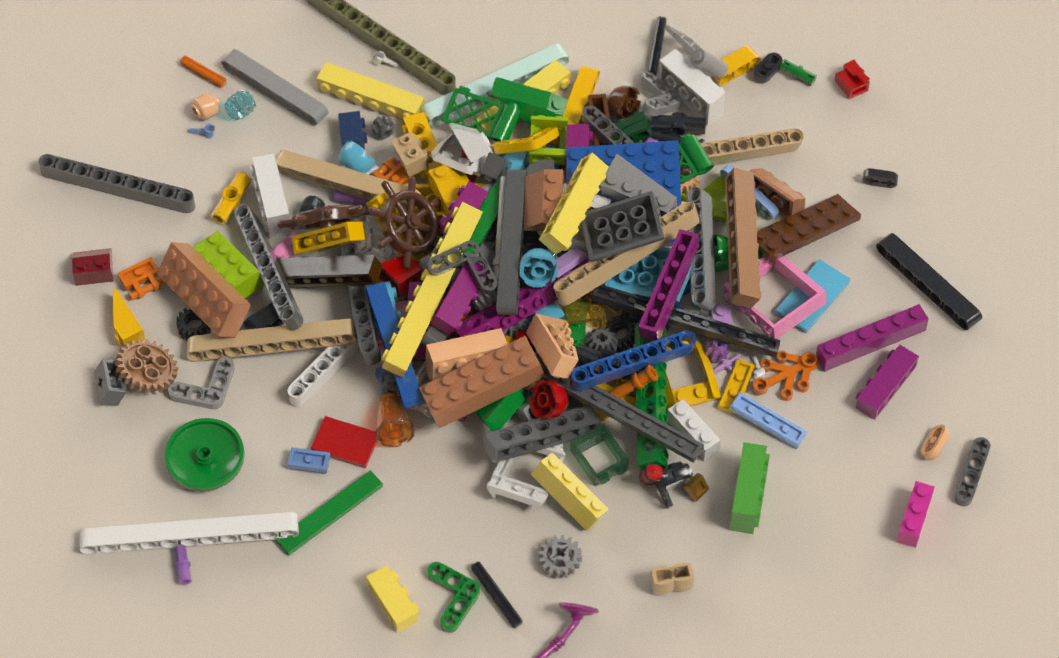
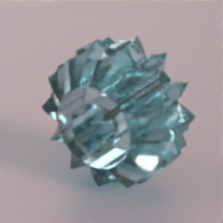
[224,90,256,120]

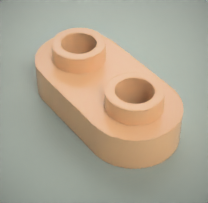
[921,425,950,460]

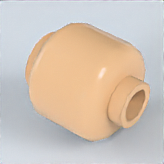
[191,93,220,120]

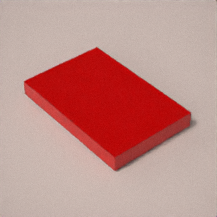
[311,416,380,469]

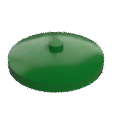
[165,418,245,491]

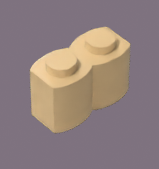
[650,562,694,595]

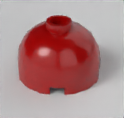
[529,380,568,420]

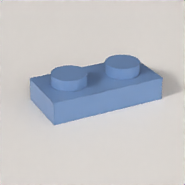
[287,447,331,474]

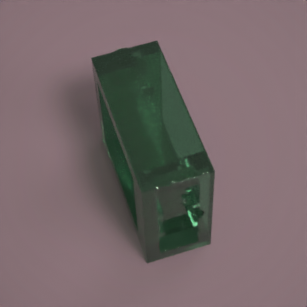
[570,424,629,486]

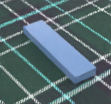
[729,392,807,449]

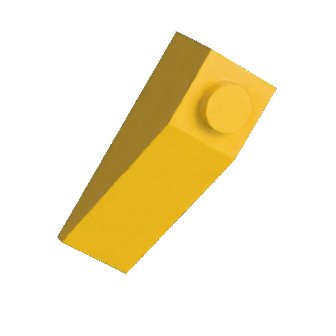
[113,289,145,347]

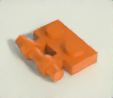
[370,157,415,185]
[117,257,166,300]

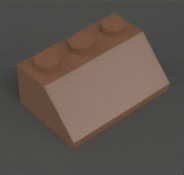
[749,168,806,218]
[523,169,564,231]

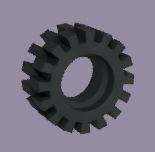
[176,307,211,341]
[604,315,636,353]

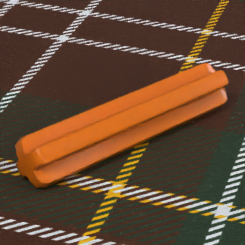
[180,55,227,87]

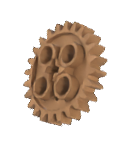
[115,339,178,395]

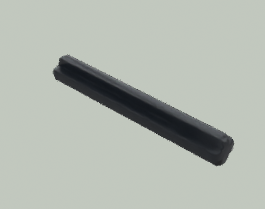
[648,16,667,76]
[471,561,522,628]

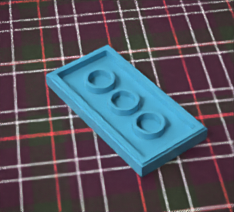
[775,259,850,333]

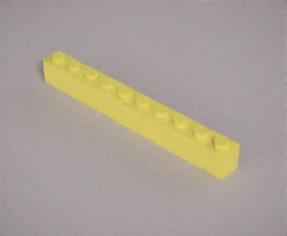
[381,202,483,378]

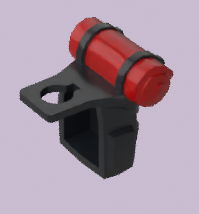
[639,461,693,509]

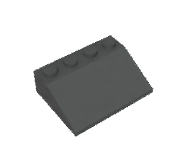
[581,191,664,262]

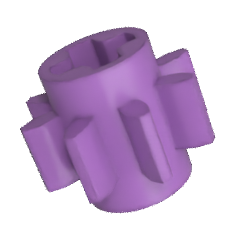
[704,339,729,363]

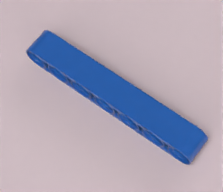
[365,282,424,410]
[569,331,696,391]

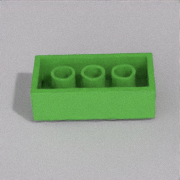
[730,442,770,534]

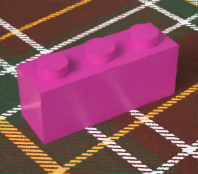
[897,481,935,548]

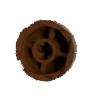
[607,86,641,120]

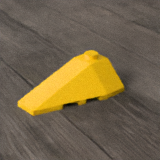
[428,164,469,215]

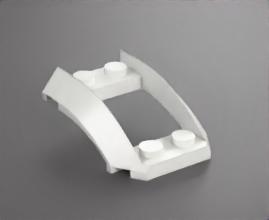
[430,133,503,176]
[486,444,566,511]

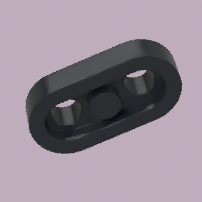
[754,52,783,83]

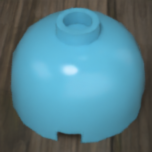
[338,141,376,173]
[519,248,558,287]

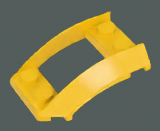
[665,339,721,413]

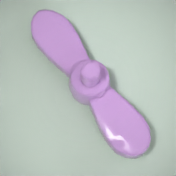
[713,354,742,375]

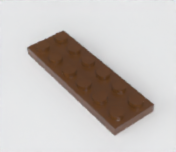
[757,194,861,262]

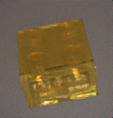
[563,291,607,330]

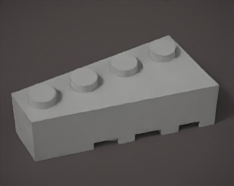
[600,154,678,217]

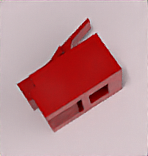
[834,59,870,100]

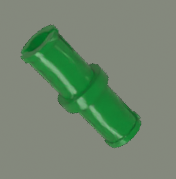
[780,59,817,86]

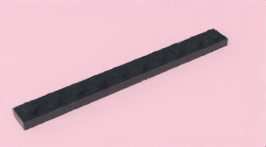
[591,284,780,358]

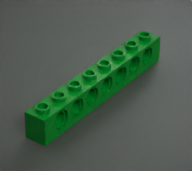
[635,323,669,469]

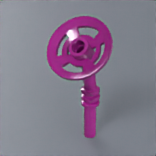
[535,602,599,658]

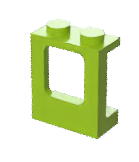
[529,115,568,165]

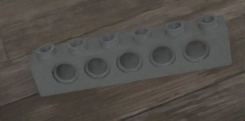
[483,405,600,463]

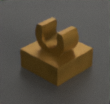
[682,473,709,502]

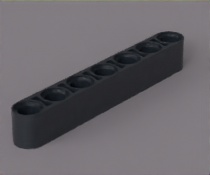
[876,233,982,331]

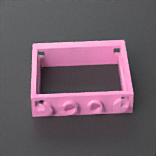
[724,256,827,339]

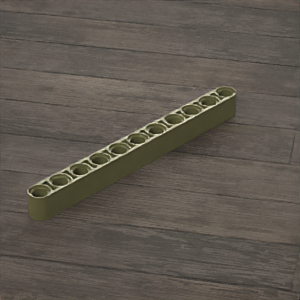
[307,0,456,95]

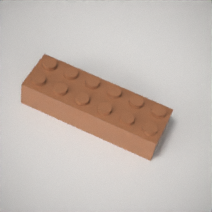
[157,242,251,337]
[419,336,545,428]

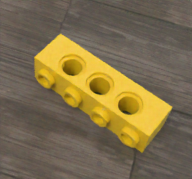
[401,112,444,184]

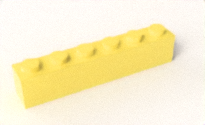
[475,60,571,144]
[317,62,425,120]
[539,153,609,254]

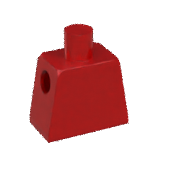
[379,255,422,298]

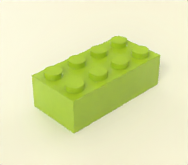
[193,231,264,299]

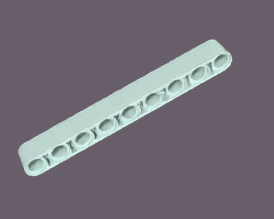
[420,44,569,127]

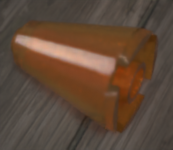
[375,393,415,447]

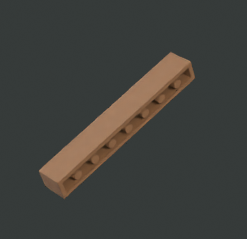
[725,167,761,308]

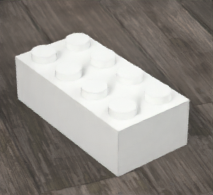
[658,49,726,126]
[250,153,292,239]

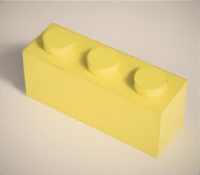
[366,565,420,633]

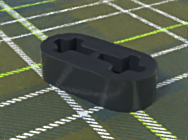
[862,168,898,188]

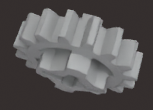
[539,535,582,578]

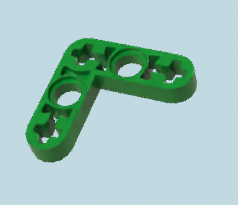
[427,562,480,633]

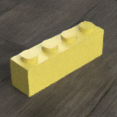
[531,453,608,531]

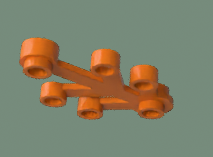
[752,350,819,401]

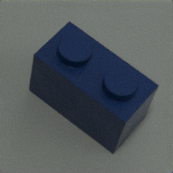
[338,111,368,150]

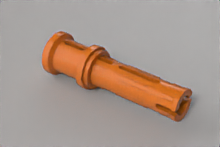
[609,365,658,399]

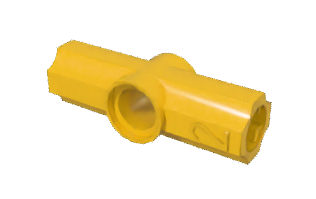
[211,172,252,224]

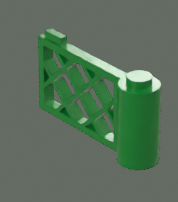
[441,86,521,142]
[678,134,714,184]

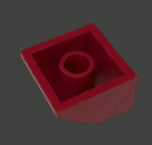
[72,248,114,286]

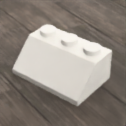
[449,123,492,163]

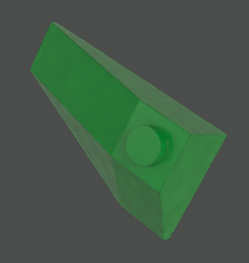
[490,77,568,132]

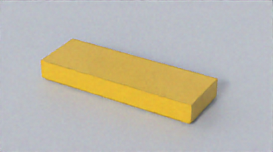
[718,359,755,415]

